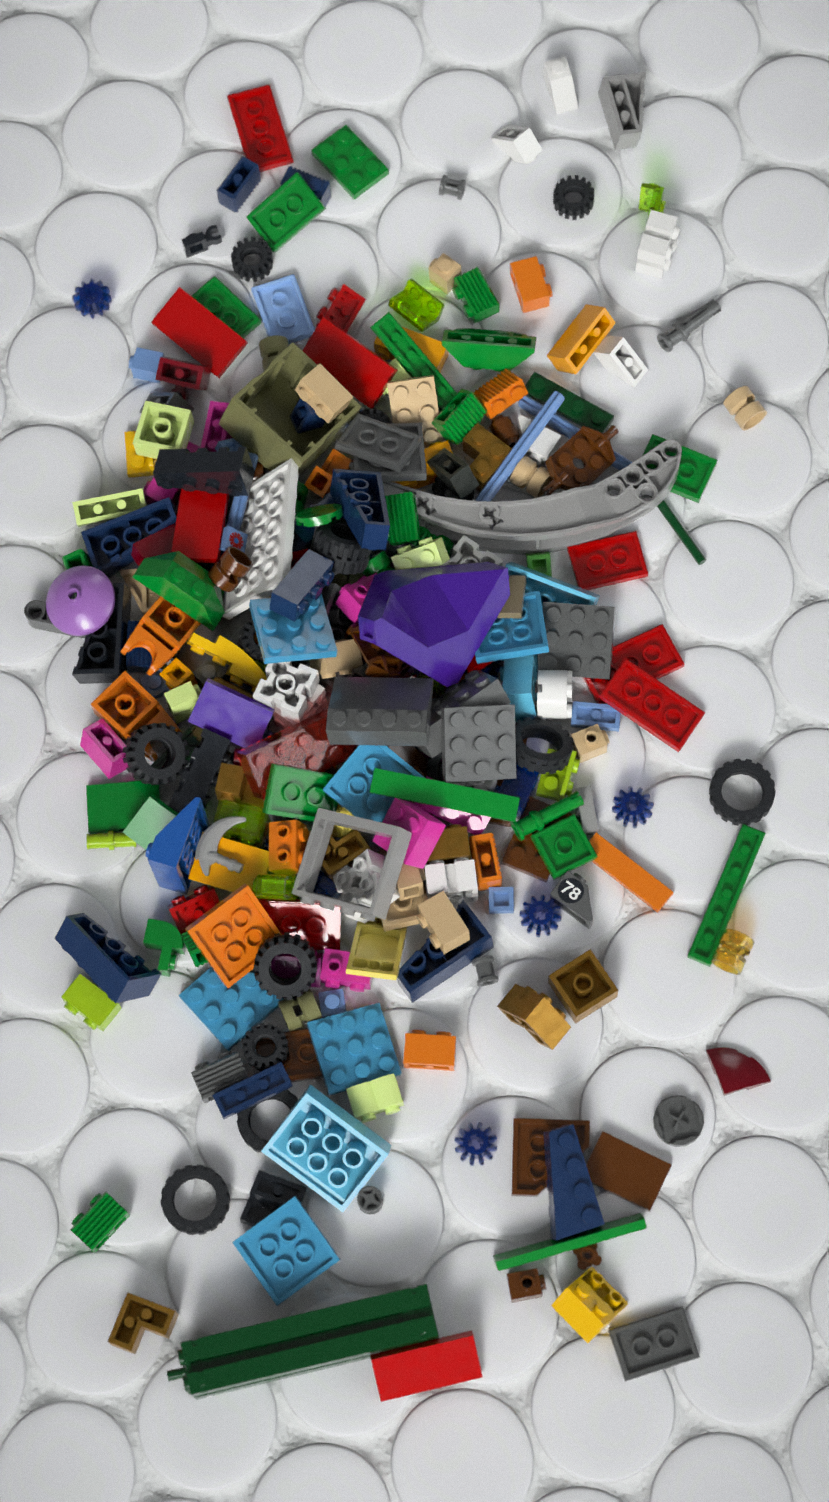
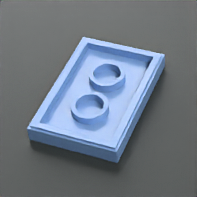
[251,274,315,344]

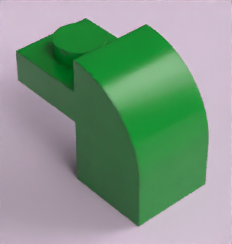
[143,918,185,977]

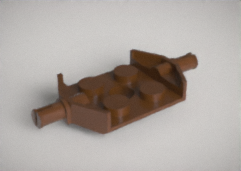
[542,425,619,496]
[344,622,410,678]

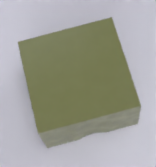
[218,342,362,476]

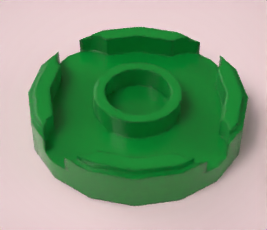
[295,504,344,527]

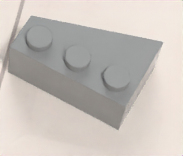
[598,72,646,150]

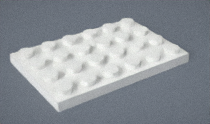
[222,458,299,620]

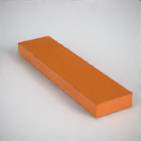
[589,833,674,913]

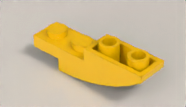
[187,633,267,693]

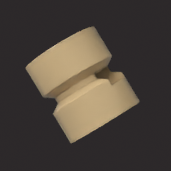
[723,386,767,431]
[510,456,551,498]

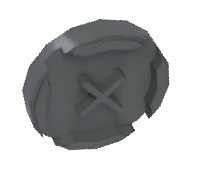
[653,1095,704,1147]

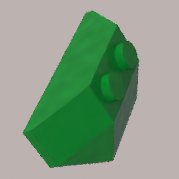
[442,328,537,372]
[132,551,225,631]

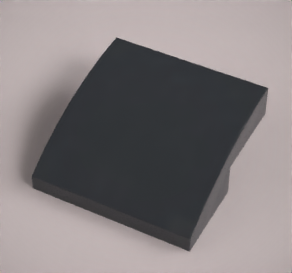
[240,1170,307,1227]

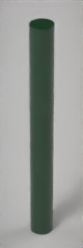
[649,495,706,565]

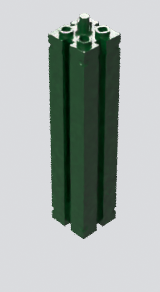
[167,1284,439,1400]

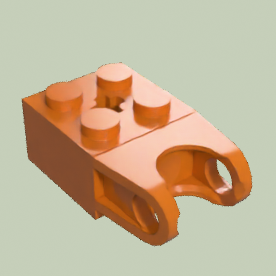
[120,596,201,677]
[90,671,182,762]

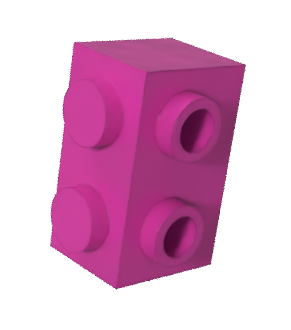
[335,573,377,624]
[80,718,128,779]
[320,948,373,992]

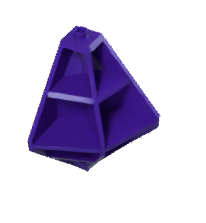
[358,562,510,687]

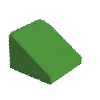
[526,552,552,577]

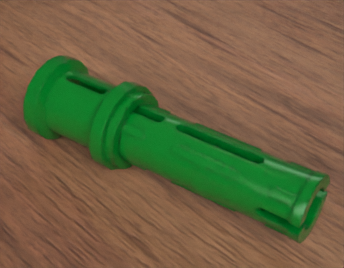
[510,791,584,841]

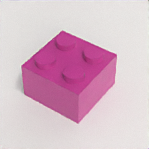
[373,797,446,869]

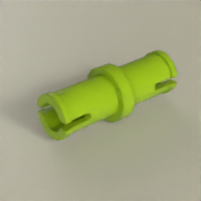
[86,831,137,850]

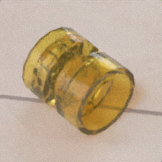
[711,929,755,975]

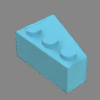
[500,654,538,724]

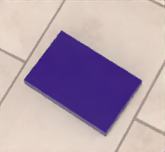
[188,678,275,753]

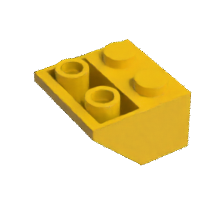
[551,1266,629,1343]

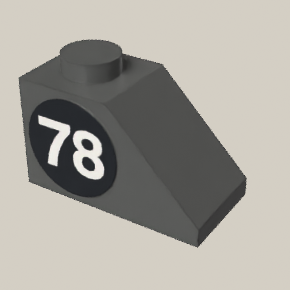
[550,871,593,929]

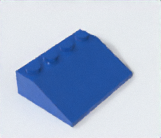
[145,797,210,895]

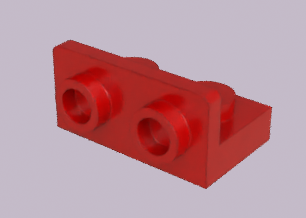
[315,284,366,332]
[167,885,220,934]

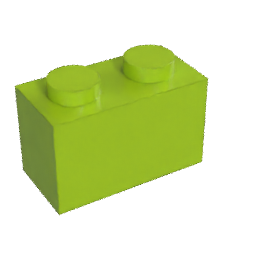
[61,974,122,1031]

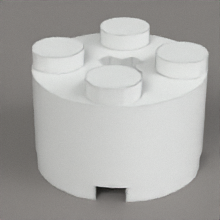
[537,670,573,719]

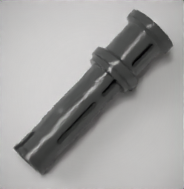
[657,299,721,352]

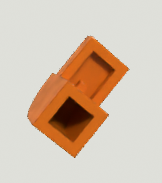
[304,448,353,498]

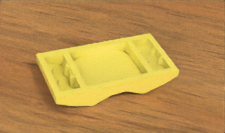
[346,918,408,980]

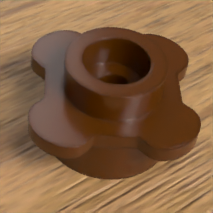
[573,1243,602,1270]

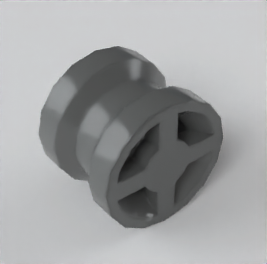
[357,1186,383,1215]

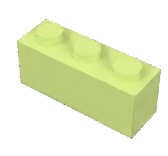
[72,489,146,527]

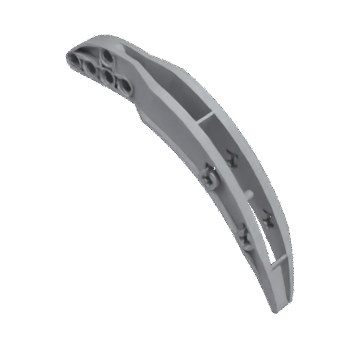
[349,439,682,554]

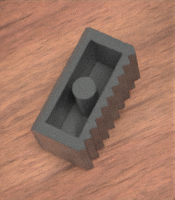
[191,1051,249,1103]

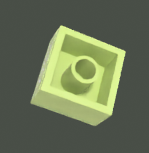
[133,401,194,459]

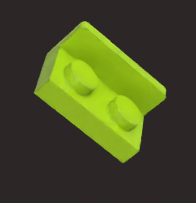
[536,748,580,801]

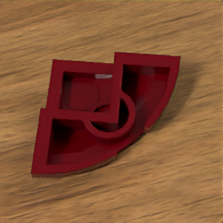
[706,1047,771,1096]

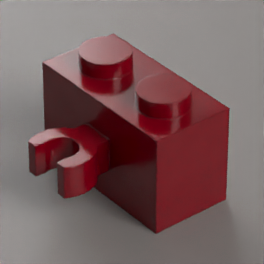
[155,357,211,401]
[131,524,175,566]

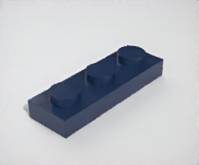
[212,1062,293,1119]

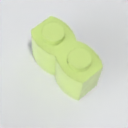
[164,681,201,724]
[346,1074,404,1123]

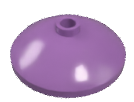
[46,566,115,636]

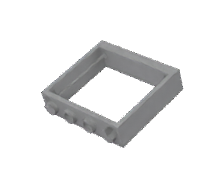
[292,808,412,922]

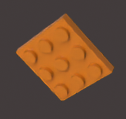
[185,883,282,988]

